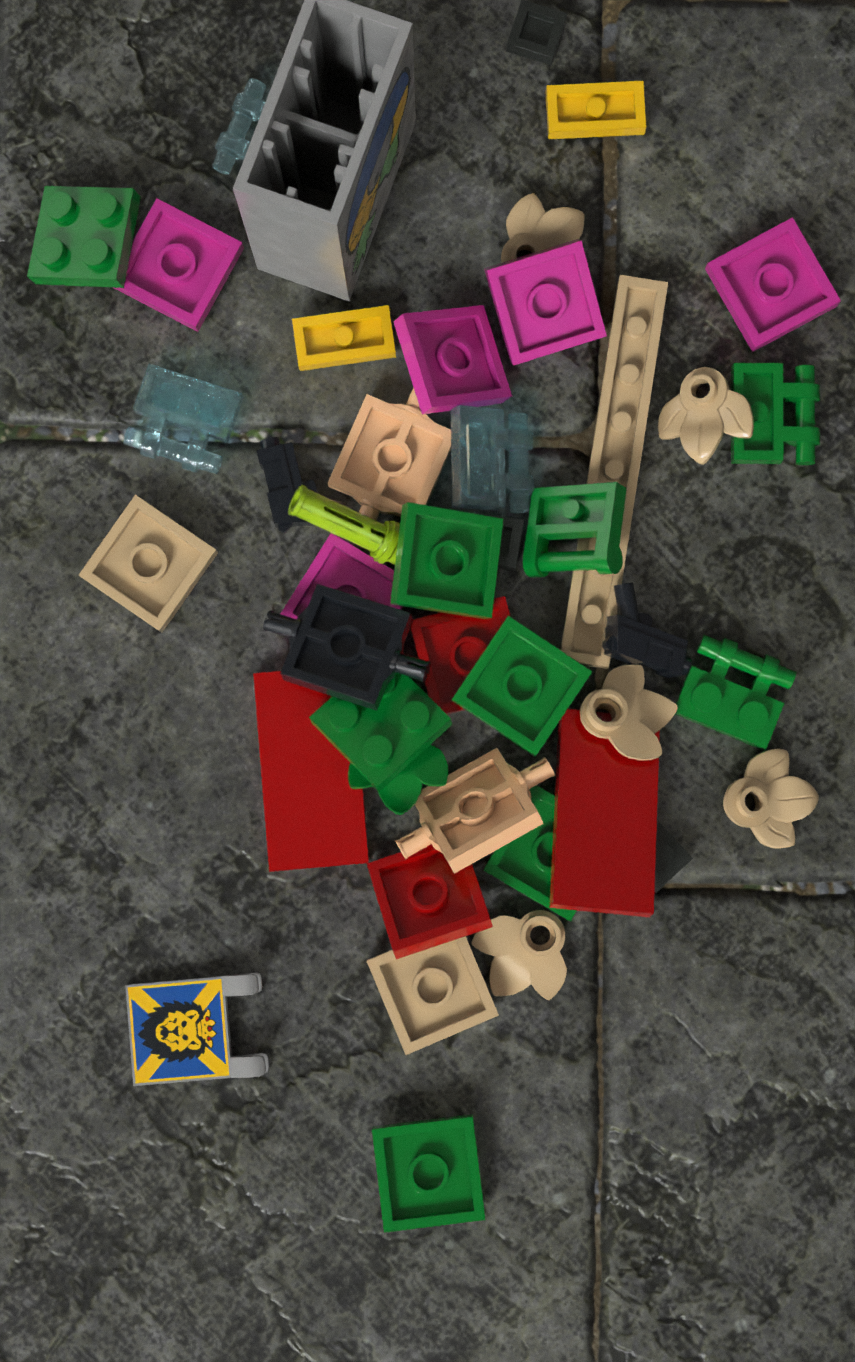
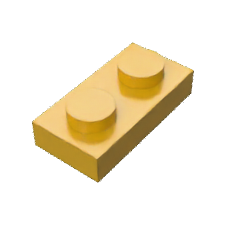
[546,81,646,139]
[292,305,396,371]

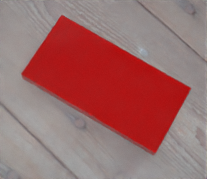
[253,671,369,872]
[549,709,660,917]

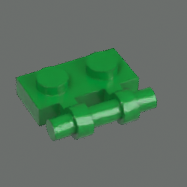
[731,363,820,465]
[675,635,797,750]

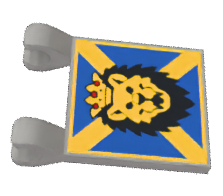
[125,972,269,1086]

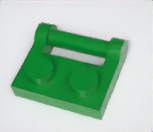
[523,482,627,578]

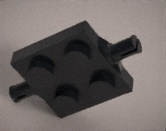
[263,584,431,711]

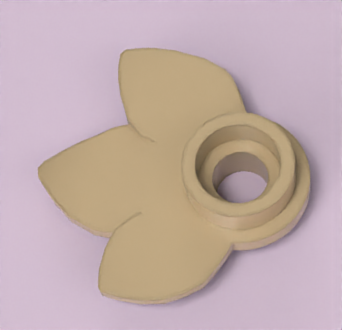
[501,193,584,263]
[658,367,754,465]
[580,665,678,761]
[723,749,819,849]
[471,910,567,1000]

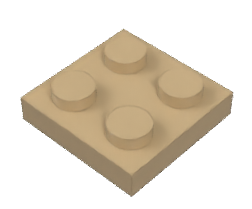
[78,495,218,633]
[367,936,499,1055]

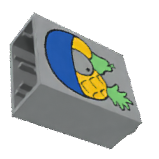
[233,0,416,301]

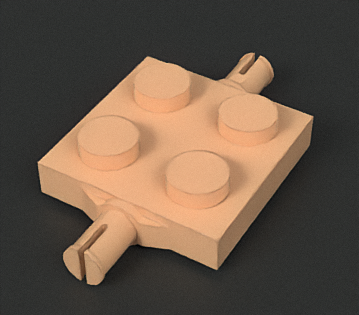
[328,387,457,520]
[395,748,555,874]

